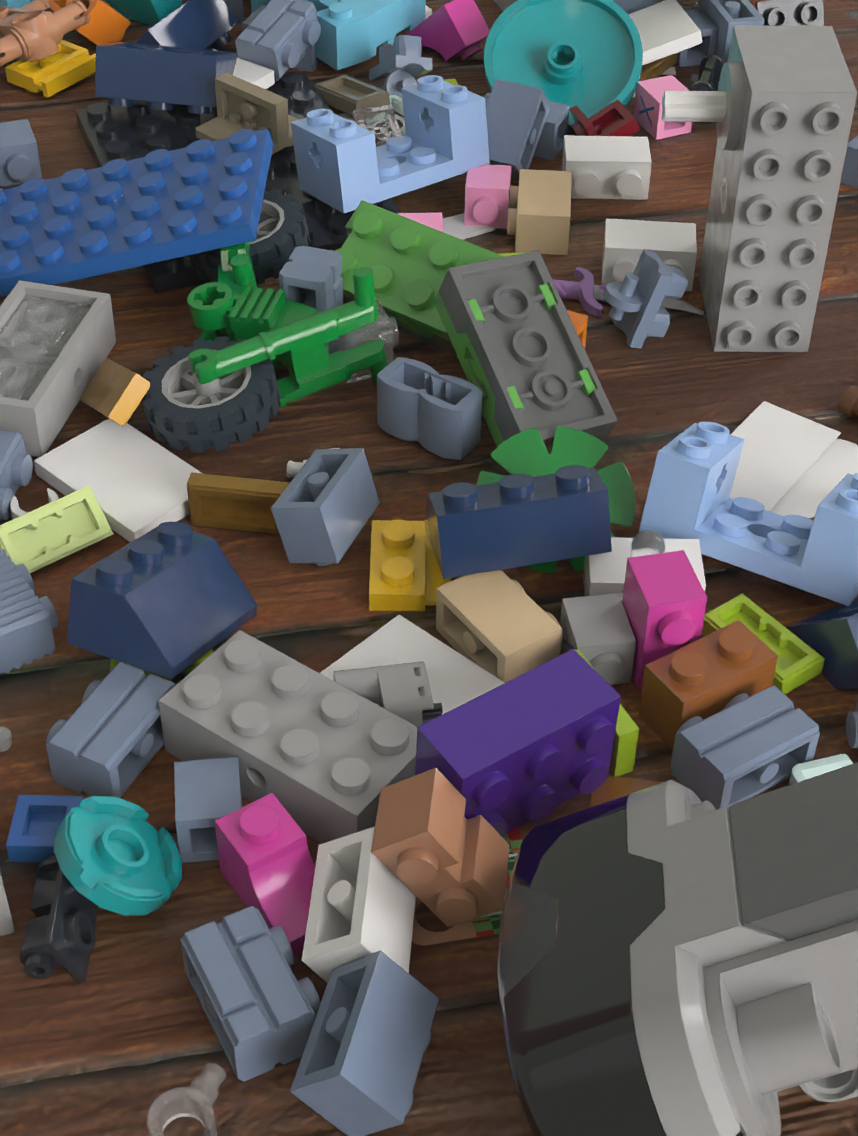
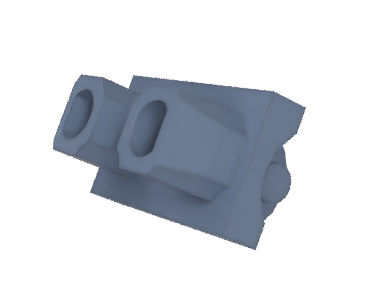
[369,35,432,98]
[603,249,688,349]

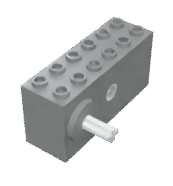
[661,25,857,352]

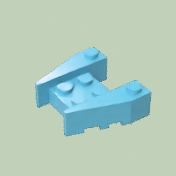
[251,0,426,70]

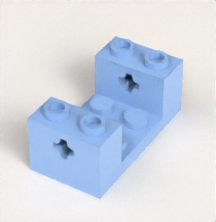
[291,75,490,213]
[639,422,858,606]

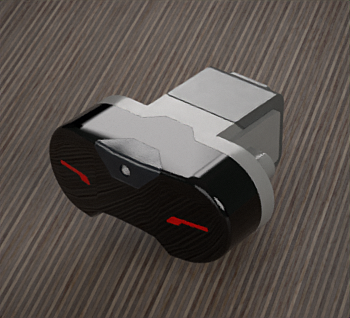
[496,762,858,1136]

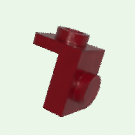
[569,99,640,136]

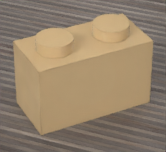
[507,169,572,255]
[436,570,563,683]

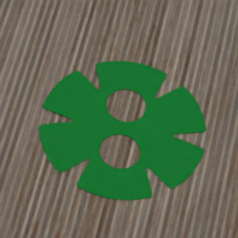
[477,426,636,574]

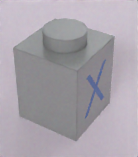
[560,593,636,685]

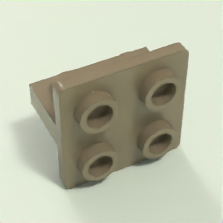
[196,73,299,154]

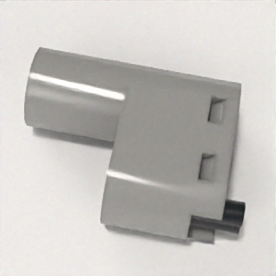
[333,661,443,727]

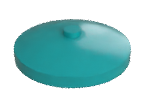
[484,0,643,133]

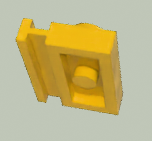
[5,40,96,98]
[369,520,451,611]

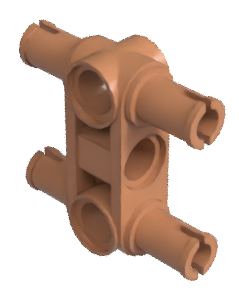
[0,0,90,66]

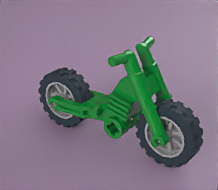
[142,189,388,453]

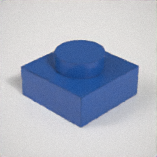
[6,795,83,863]

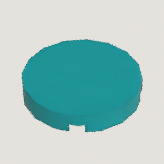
[54,796,182,916]

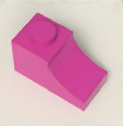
[406,0,490,62]
[215,793,315,957]

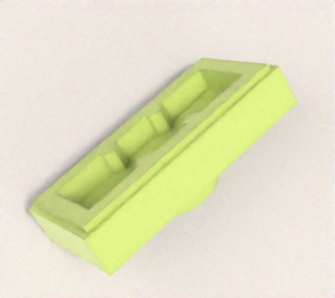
[0,485,113,573]

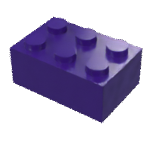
[415,649,621,837]

